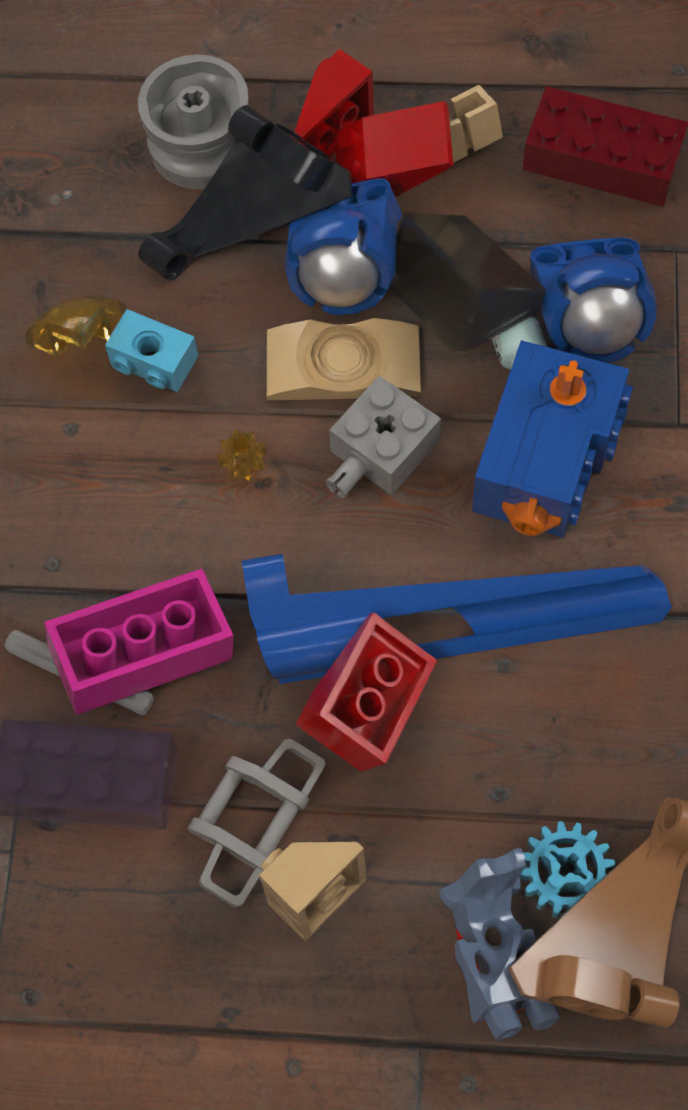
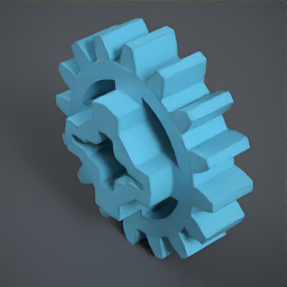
[519,821,615,918]

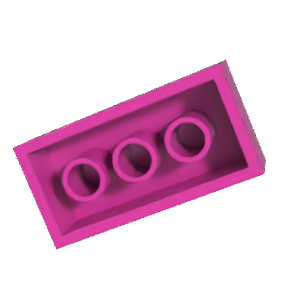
[44,568,234,715]

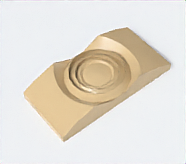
[267,318,421,401]

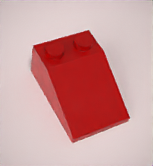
[294,49,374,158]
[335,101,454,197]
[295,612,437,772]

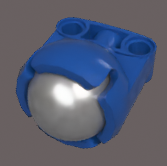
[284,178,402,315]
[530,238,658,363]

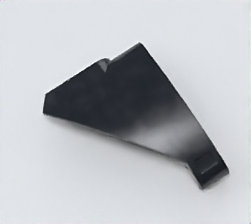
[138,105,353,281]

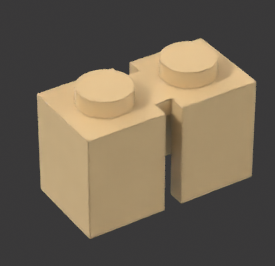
[449,85,503,163]

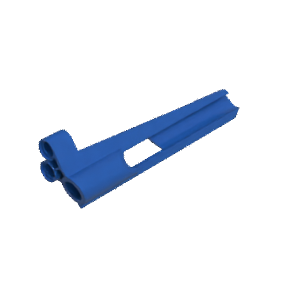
[242,554,672,684]

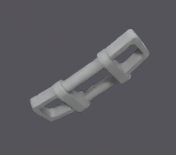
[187,739,325,908]

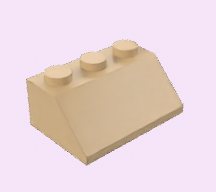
[259,842,367,942]

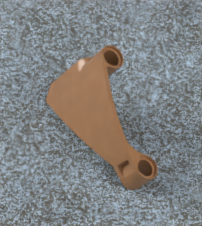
[508,797,688,1029]

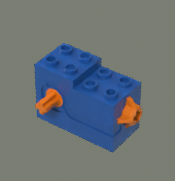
[472,340,633,538]

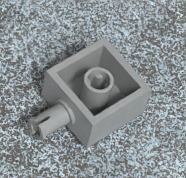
[325,376,441,498]

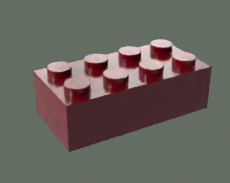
[522,86,688,207]

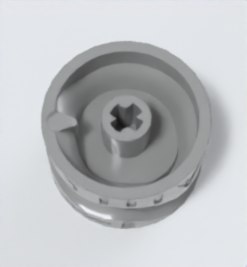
[138,54,249,190]

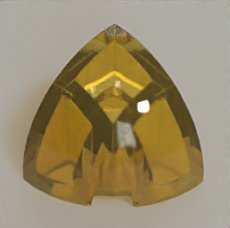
[25,296,127,358]

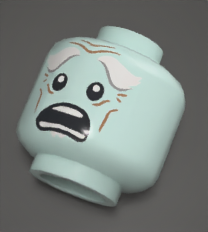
[492,313,547,370]

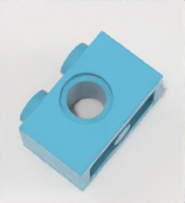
[105,309,199,392]

